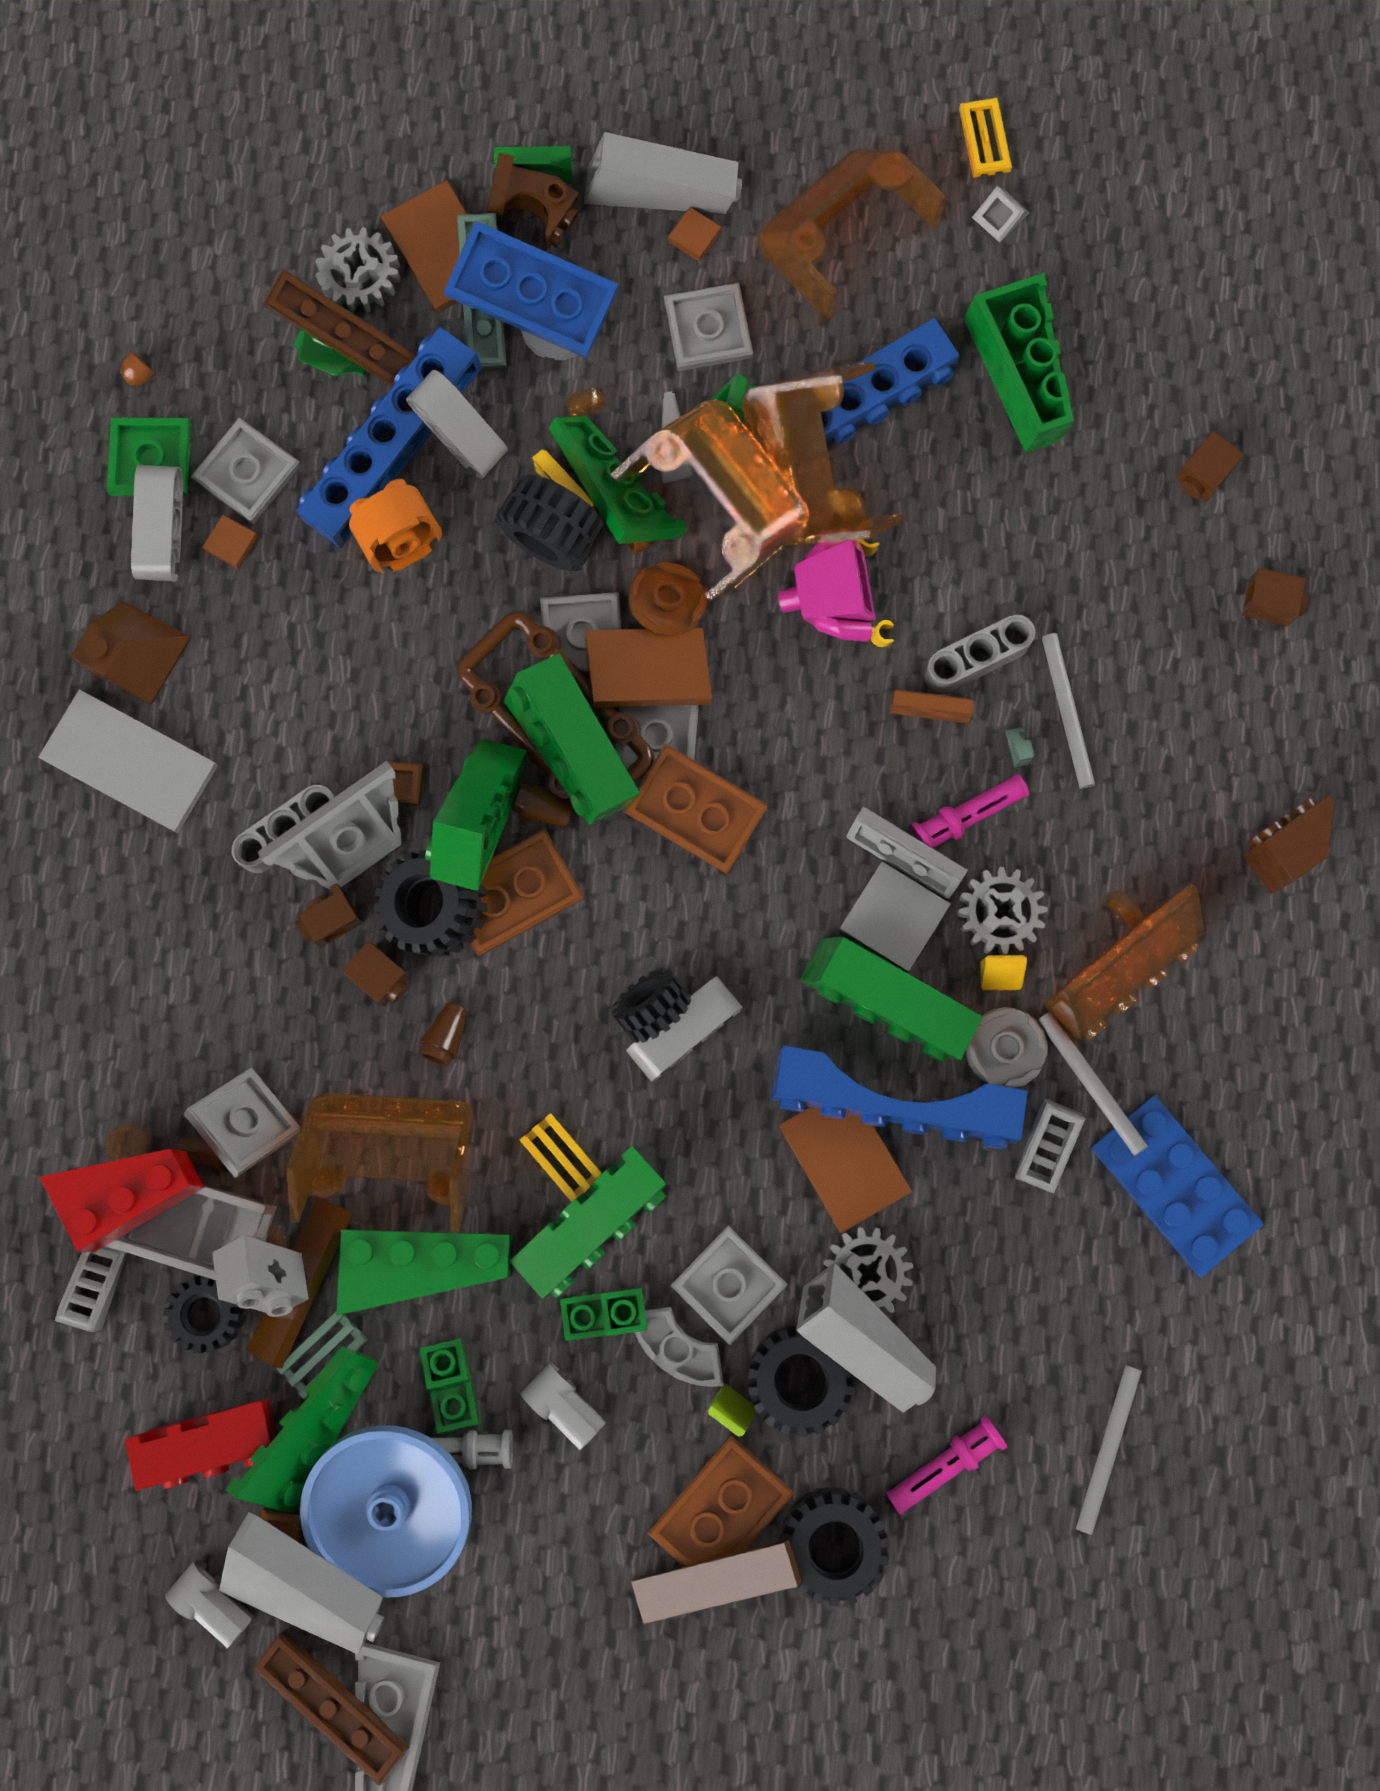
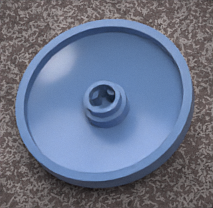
[300,1425,472,1598]

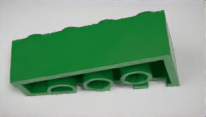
[964,272,1074,453]
[503,653,640,826]
[425,739,527,891]
[799,937,983,1063]
[509,1146,668,1299]
[336,1229,514,1316]

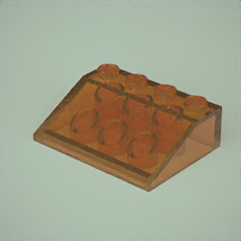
[1042,883,1205,1041]

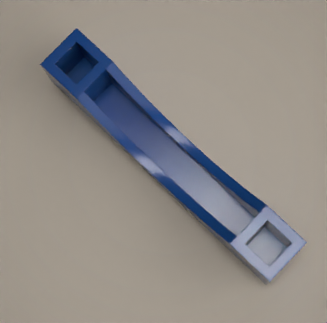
[770,1045,1028,1149]

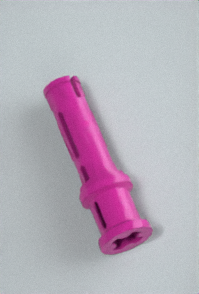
[909,774,1029,849]
[885,1414,1008,1515]

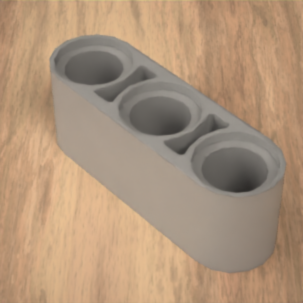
[406,370,508,479]
[131,465,183,582]
[924,615,1035,693]
[232,785,336,873]
[626,976,743,1082]

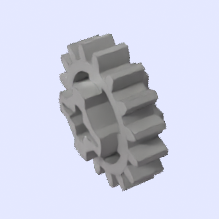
[315,227,401,313]
[957,867,1048,955]
[823,1227,913,1313]

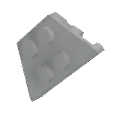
[258,761,402,889]

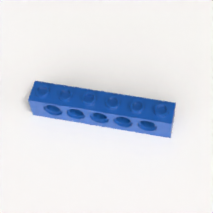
[735,318,960,486]
[296,327,482,549]

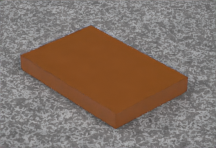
[380,180,467,313]
[584,628,712,708]
[624,743,769,874]
[440,829,584,957]
[778,1107,912,1234]
[647,1435,795,1566]

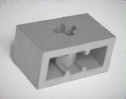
[212,1235,309,1317]

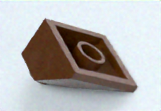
[70,601,191,705]

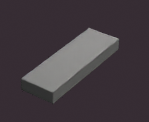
[846,806,968,900]

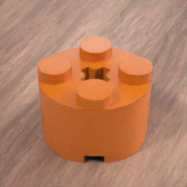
[349,479,442,572]

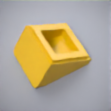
[980,955,1027,990]

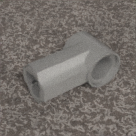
[520,1362,606,1450]
[165,1559,255,1649]

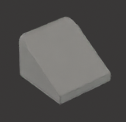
[972,186,1030,242]

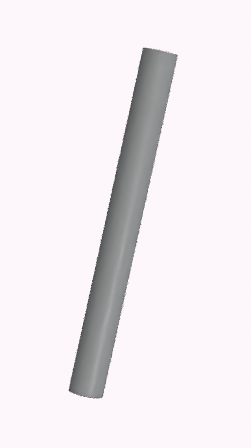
[1042,633,1095,789]
[1038,1012,1148,1156]
[1076,1365,1142,1535]

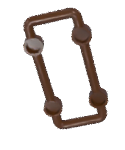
[457,611,654,801]

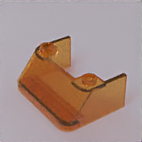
[758,148,946,321]
[742,362,903,546]
[611,400,809,601]
[286,1093,473,1232]

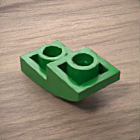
[560,1288,647,1341]
[420,1338,481,1436]

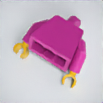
[778,526,894,647]

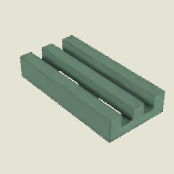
[276,1311,368,1399]

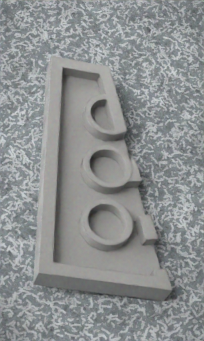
[355,1643,440,1791]

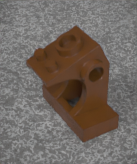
[487,152,579,252]

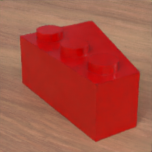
[39,1149,205,1252]
[124,1397,278,1491]

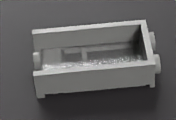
[106,1184,277,1280]

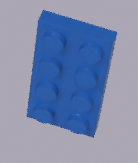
[444,221,618,359]
[1090,1095,1264,1278]

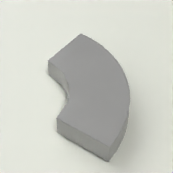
[635,1307,724,1387]

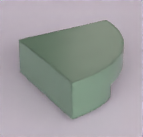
[1005,727,1035,768]

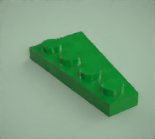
[549,416,688,544]
[225,1346,379,1514]

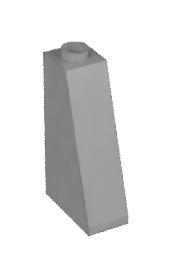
[584,132,742,214]
[796,1263,936,1413]
[219,1512,384,1655]

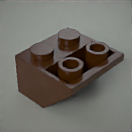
[1242,795,1335,894]

